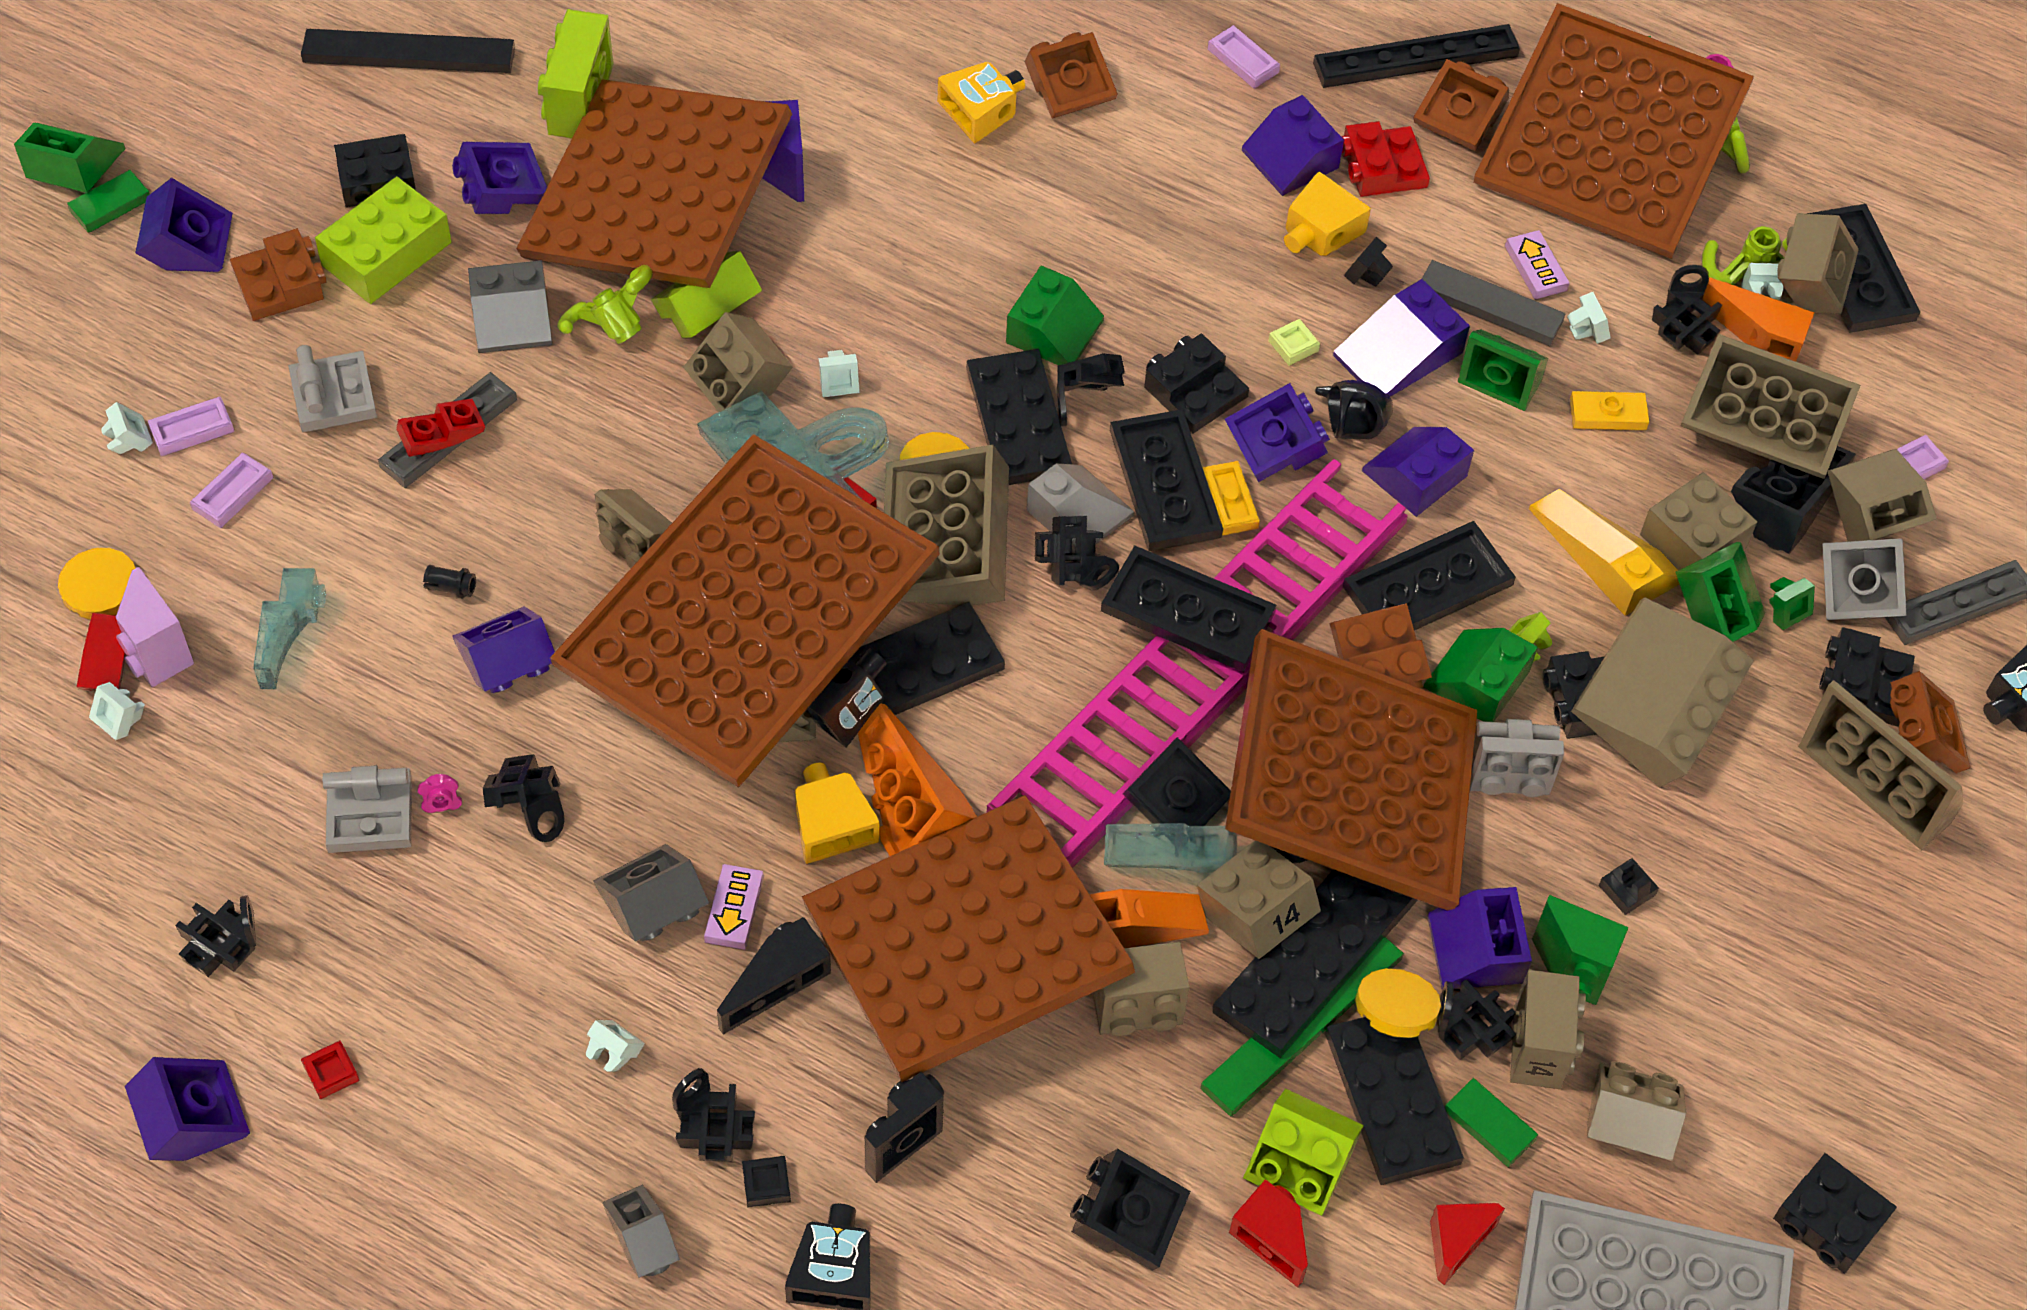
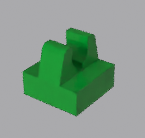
[1769,577,1815,630]

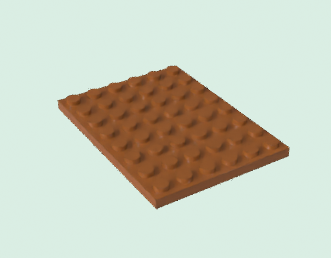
[550,434,940,788]

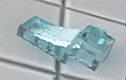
[253,568,326,689]
[1104,823,1237,873]

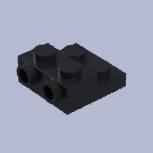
[334,134,416,208]
[1144,333,1249,434]
[1819,627,1915,727]
[1543,651,1604,739]
[864,1072,944,1183]
[1070,1148,1191,1271]
[1773,1153,1897,1274]

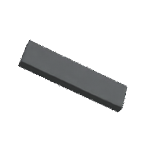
[1422,260,1566,346]
[378,372,517,488]
[1885,560,2027,645]

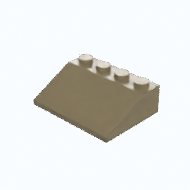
[1680,334,1861,479]
[884,445,1009,606]
[1571,597,1754,788]
[1798,680,1963,851]

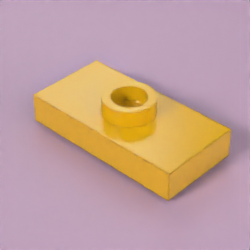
[1570,391,1649,430]
[1202,461,1260,536]

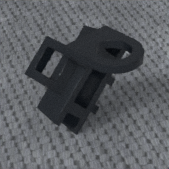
[1652,265,1722,355]
[1056,353,1125,426]
[1035,516,1119,590]
[483,754,565,842]
[175,895,256,978]
[1438,979,1517,1060]
[672,1068,755,1162]

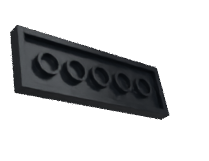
[1213,869,1418,1058]

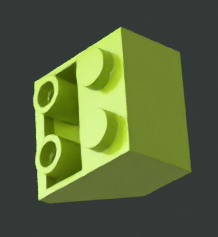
[1243,1088,1364,1216]

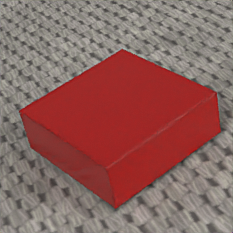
[301,1040,360,1100]

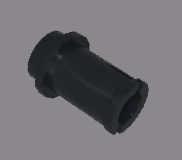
[423,565,476,599]

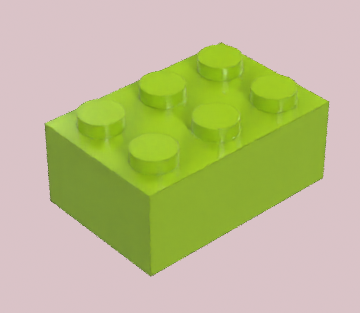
[538,9,614,138]
[315,176,452,304]

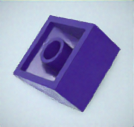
[1241,95,1344,196]
[762,100,805,202]
[135,177,233,272]
[1362,427,1474,517]
[452,606,555,693]
[125,1057,250,1161]

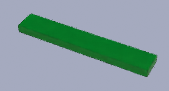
[1200,937,1404,1117]

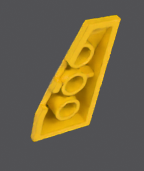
[1529,489,1679,616]

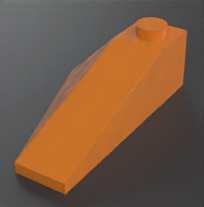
[858,703,977,856]

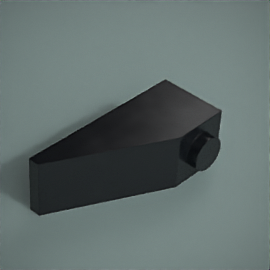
[717,917,831,1035]

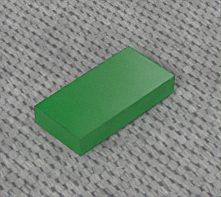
[67,170,150,233]
[1445,1078,1538,1168]

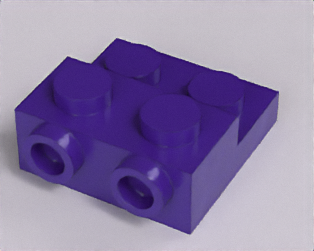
[452,142,547,214]
[1225,383,1330,482]

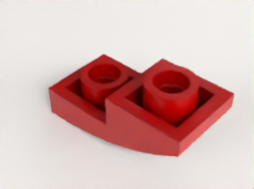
[396,399,485,457]
[76,613,127,691]

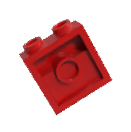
[1341,121,1430,197]

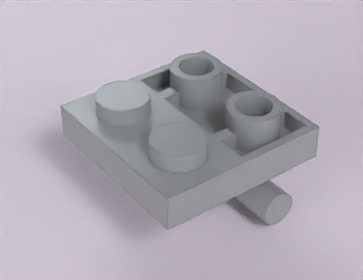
[288,345,377,433]
[1470,719,1564,797]
[323,765,412,853]

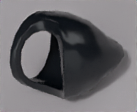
[1315,380,1393,439]

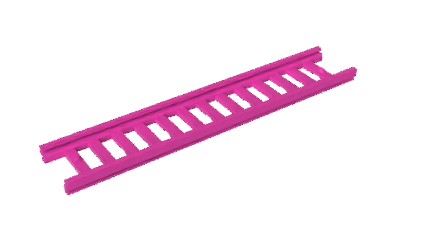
[986,459,1408,868]

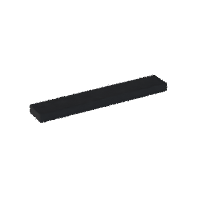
[1313,24,1520,88]
[301,28,515,73]

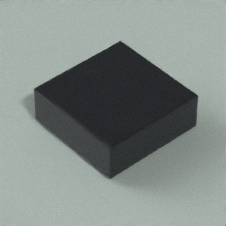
[742,1156,791,1208]

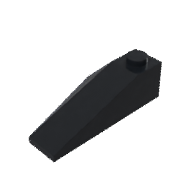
[1731,446,1856,554]

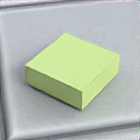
[1268,319,1320,366]

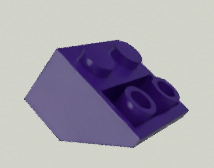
[1427,887,1532,990]

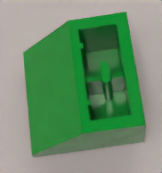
[14,122,125,193]
[1675,542,1765,642]

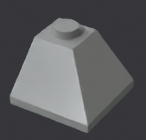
[1027,463,1134,553]
[1823,539,1907,620]

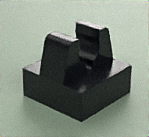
[1344,237,1393,287]
[1598,858,1659,915]

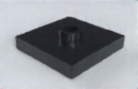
[1122,737,1231,851]

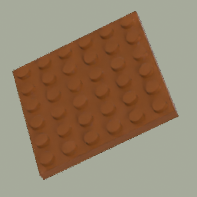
[1473,3,1754,259]
[516,79,792,288]
[1225,629,1477,911]
[802,795,1135,1082]

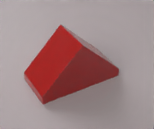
[1430,1203,1505,1285]

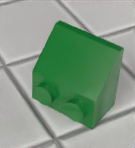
[1006,265,1104,365]
[1458,329,1548,411]
[1424,628,1538,722]
[1532,895,1629,1005]

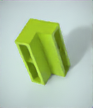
[651,251,762,338]

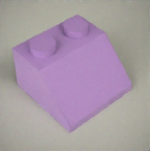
[116,567,194,688]

